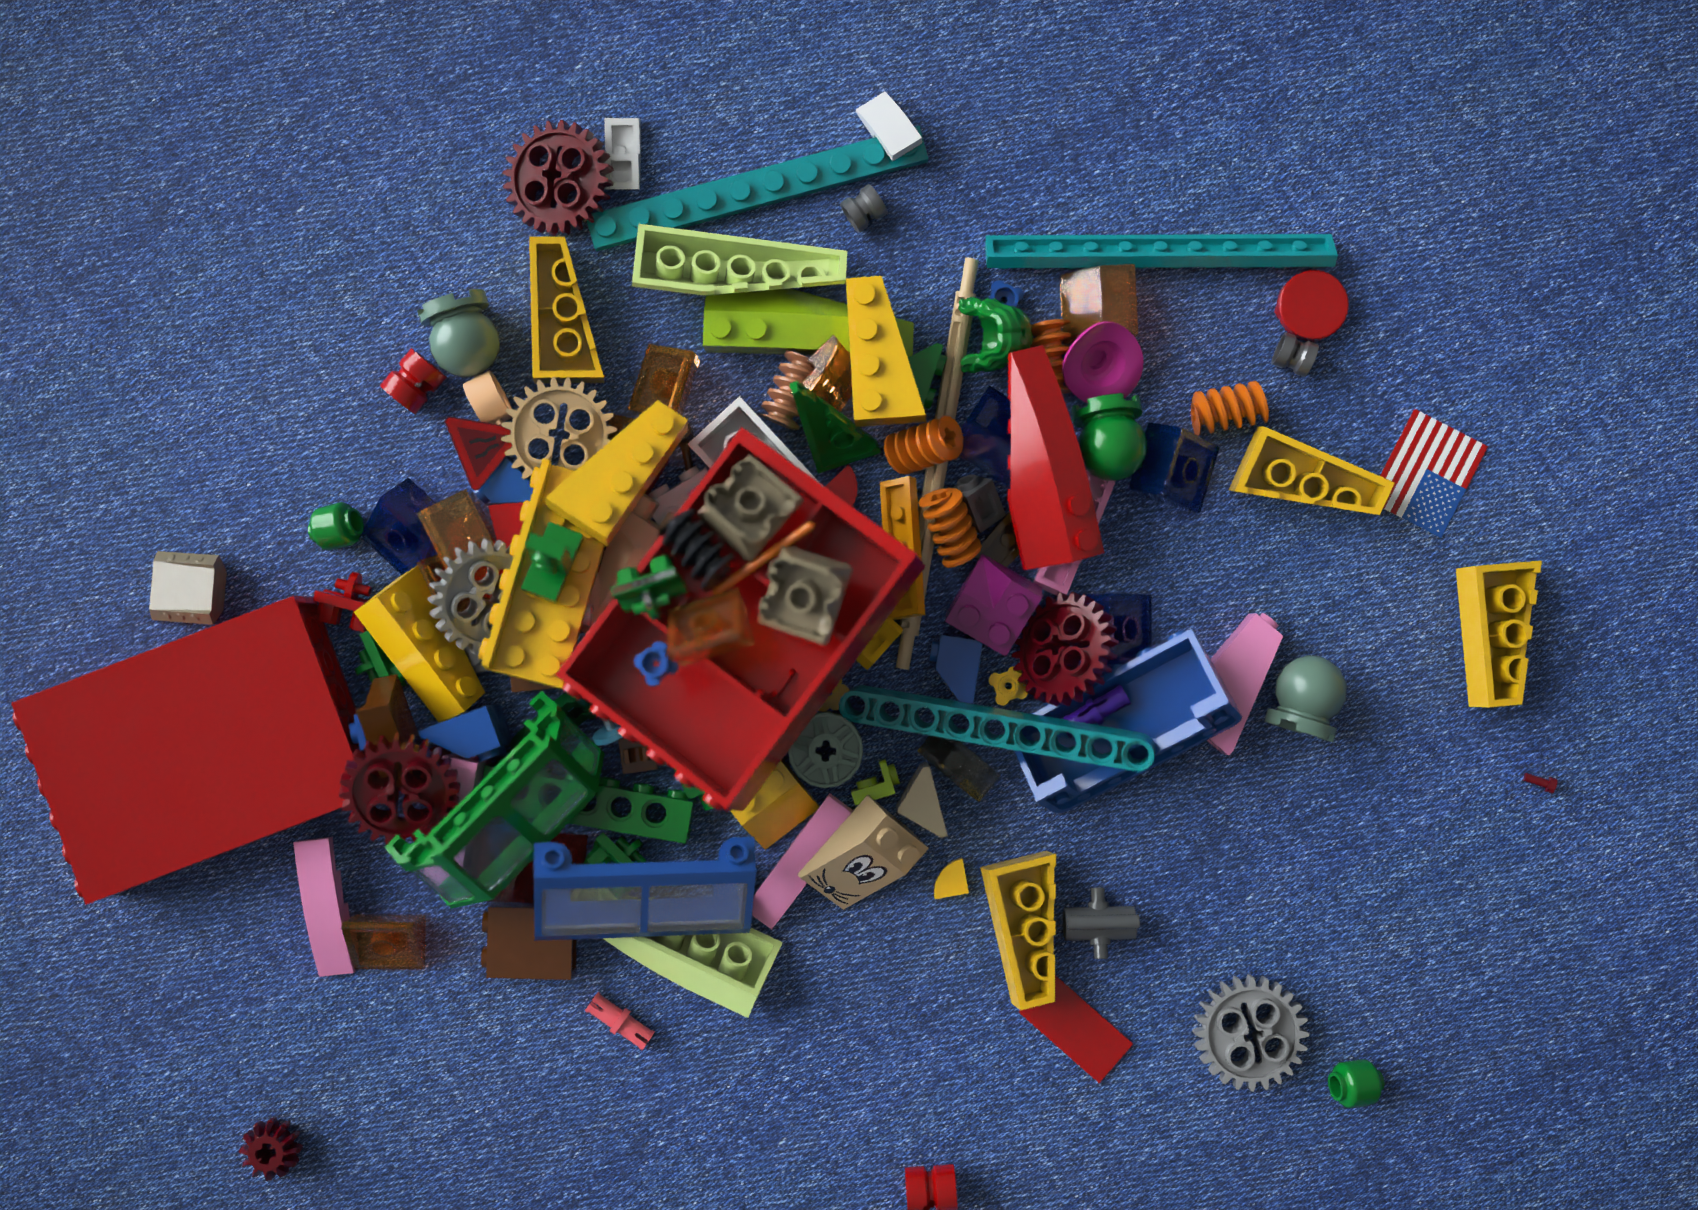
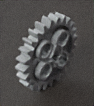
[428,539,514,654]
[1192,974,1309,1092]

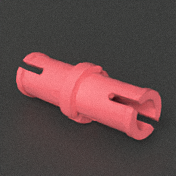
[585,992,655,1051]

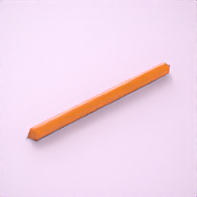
[712,522,815,595]

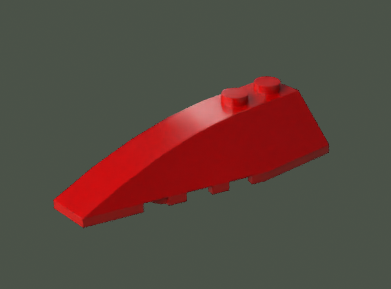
[1008,345,1104,570]

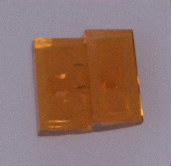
[790,335,852,412]

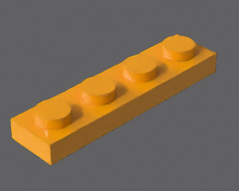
[880,476,925,620]

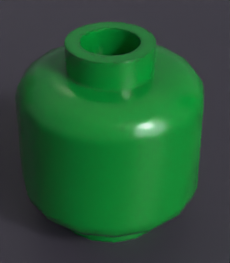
[308,502,364,551]
[1328,1059,1385,1108]

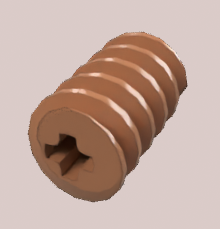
[759,350,822,430]

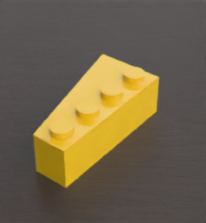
[846,276,926,427]
[1456,561,1542,708]
[980,851,1056,1010]

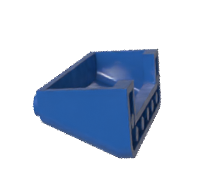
[1004,629,1242,813]

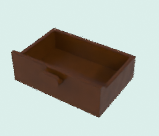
[356,674,422,787]

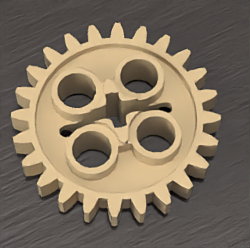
[501,377,617,479]

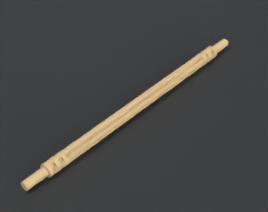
[896,258,979,670]

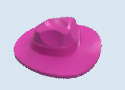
[1062,321,1144,403]

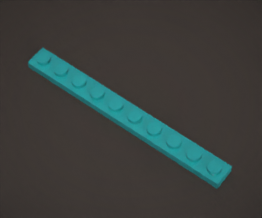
[587,126,928,252]
[985,234,1338,269]

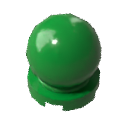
[1071,393,1147,481]

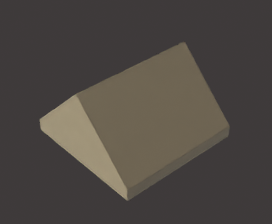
[895,761,948,838]

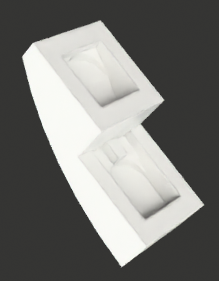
[856,92,922,161]
[604,118,641,189]

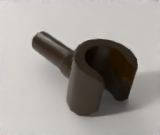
[679,423,693,471]

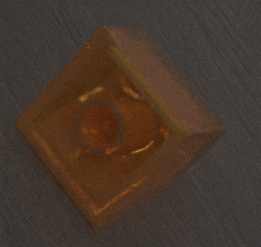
[1060,264,1138,344]

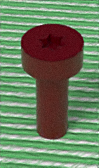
[1523,773,1558,794]

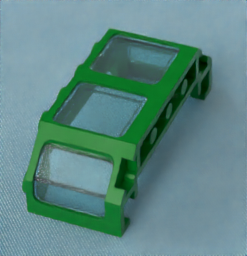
[385,691,605,909]

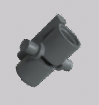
[1062,888,1140,959]

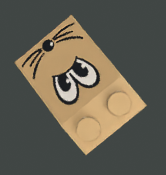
[797,795,929,910]

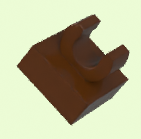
[618,738,659,774]

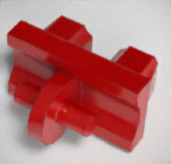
[313,572,372,632]

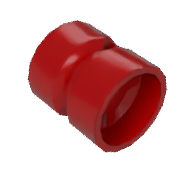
[380,348,447,415]
[905,1164,958,1210]

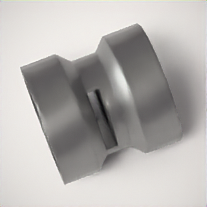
[840,184,888,233]
[1271,332,1319,377]

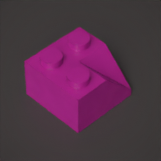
[945,553,1042,656]

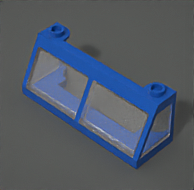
[534,837,756,941]

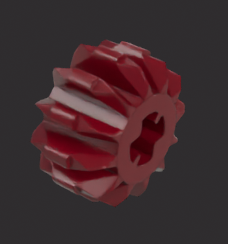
[238,1117,303,1181]

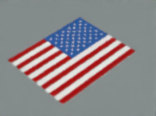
[1380,409,1488,538]

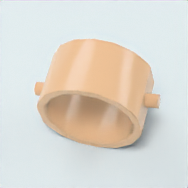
[463,370,513,425]

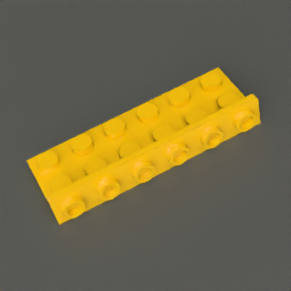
[478,458,605,690]

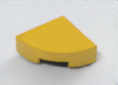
[934,857,969,899]

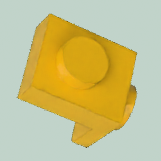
[856,618,903,670]

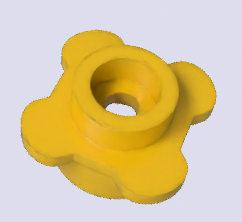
[988,666,1028,706]

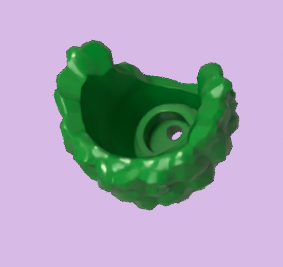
[958,297,1033,373]

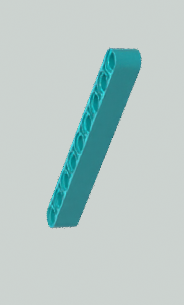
[839,685,1155,771]

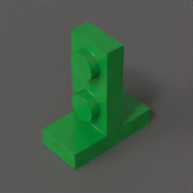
[521,522,584,603]

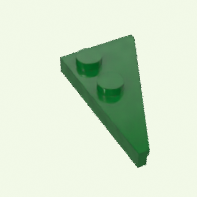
[789,381,881,474]

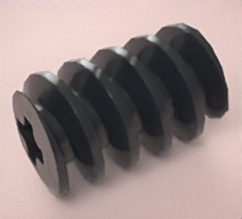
[657,508,735,593]

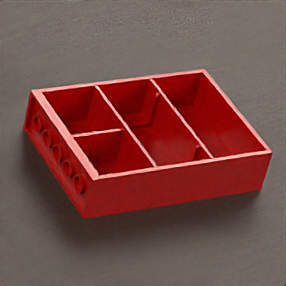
[556,427,926,812]
[11,596,380,905]

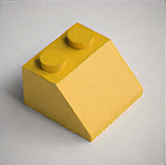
[730,758,819,850]

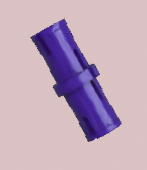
[1060,684,1132,739]

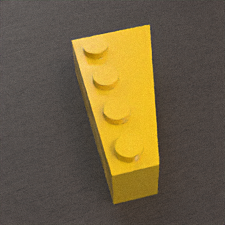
[529,237,604,384]
[545,400,688,547]
[1228,426,1395,515]
[354,563,485,723]

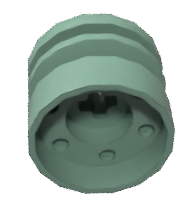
[789,711,863,788]

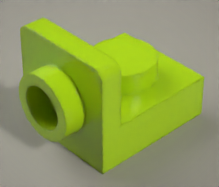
[851,758,900,806]

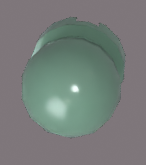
[417,289,500,378]
[1264,655,1347,742]

